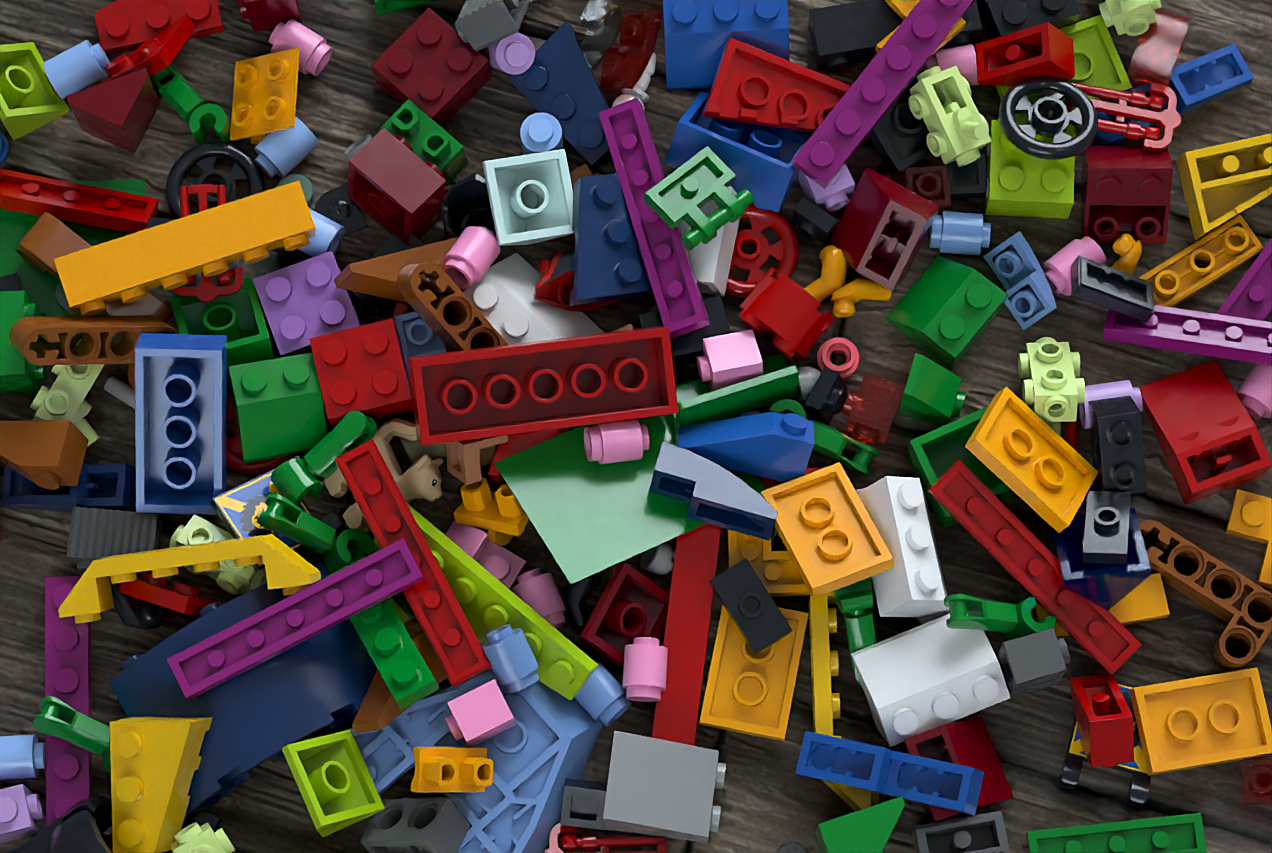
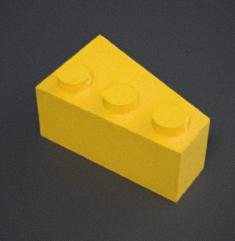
[1176,133,1272,240]
[110,717,213,853]

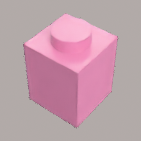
[697,329,763,392]
[445,679,516,747]

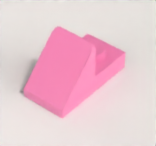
[445,520,527,590]

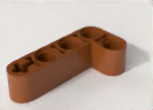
[15,212,174,334]
[397,262,509,352]
[9,315,179,389]
[1128,520,1272,671]

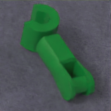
[150,64,231,145]
[769,399,880,477]
[271,410,377,507]
[258,494,374,573]
[833,577,877,686]
[944,594,1056,640]
[32,696,111,775]

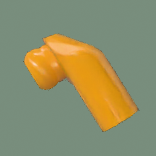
[830,278,892,318]

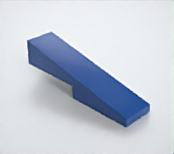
[1094,43,1254,145]
[795,731,985,816]

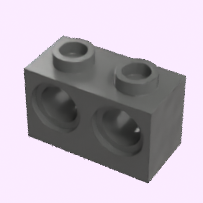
[996,628,1070,698]
[360,797,471,853]

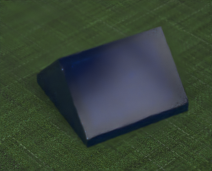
[1050,508,1151,610]

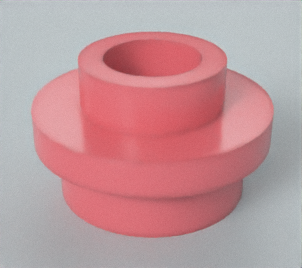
[817,337,859,379]

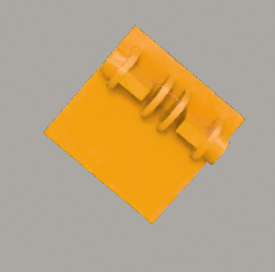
[230,48,300,145]

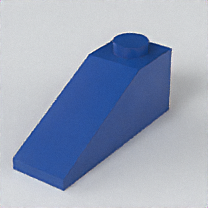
[676,412,814,482]

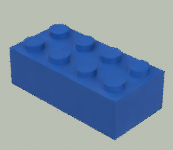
[135,333,227,515]

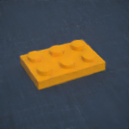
[965,386,1098,533]
[761,462,893,598]
[699,605,809,741]
[1129,667,1272,776]

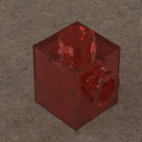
[842,373,905,445]

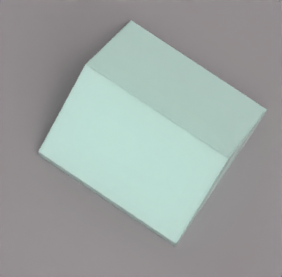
[482,149,575,246]

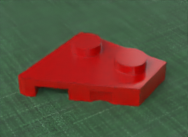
[101,14,196,84]
[119,572,226,616]

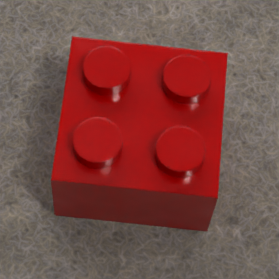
[309,318,413,429]

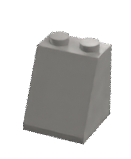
[603,731,726,843]

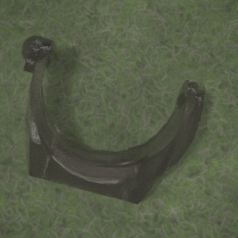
[580,0,623,69]

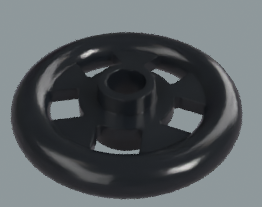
[998,76,1098,160]
[166,142,265,219]

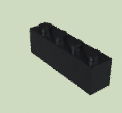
[808,0,982,72]

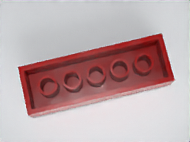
[407,326,679,446]

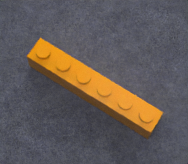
[54,180,315,317]

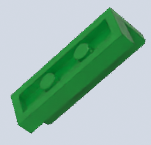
[670,353,799,431]

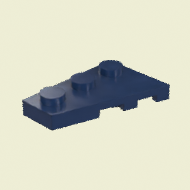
[509,21,611,168]
[570,173,651,306]

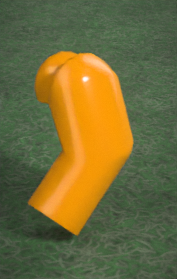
[1111,233,1143,275]
[803,245,848,302]

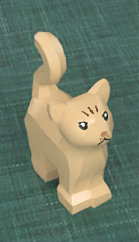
[323,418,444,534]

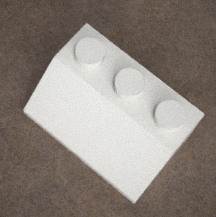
[463,253,605,345]
[857,476,950,618]
[851,613,1011,747]

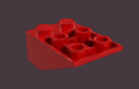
[1139,360,1272,505]

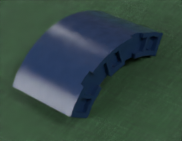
[108,562,377,816]

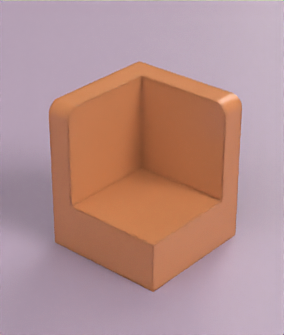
[445,435,509,485]

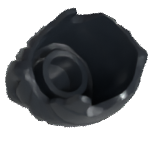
[441,173,504,250]

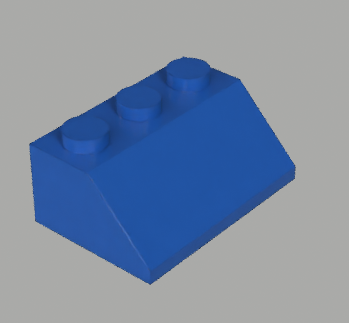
[663,0,790,91]
[664,91,810,213]

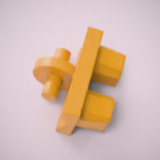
[453,477,529,546]
[411,747,494,793]

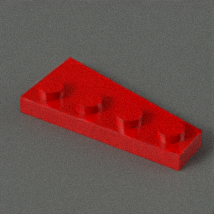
[702,38,869,140]

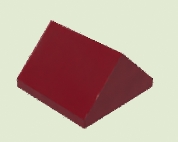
[66,68,160,154]
[580,561,670,668]

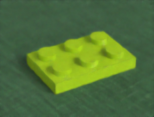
[995,15,1132,121]

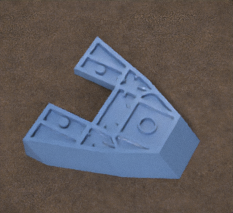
[328,670,603,853]

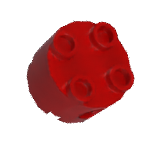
[738,267,836,363]

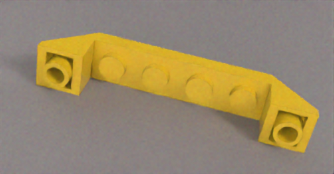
[58,534,321,623]
[808,591,879,812]

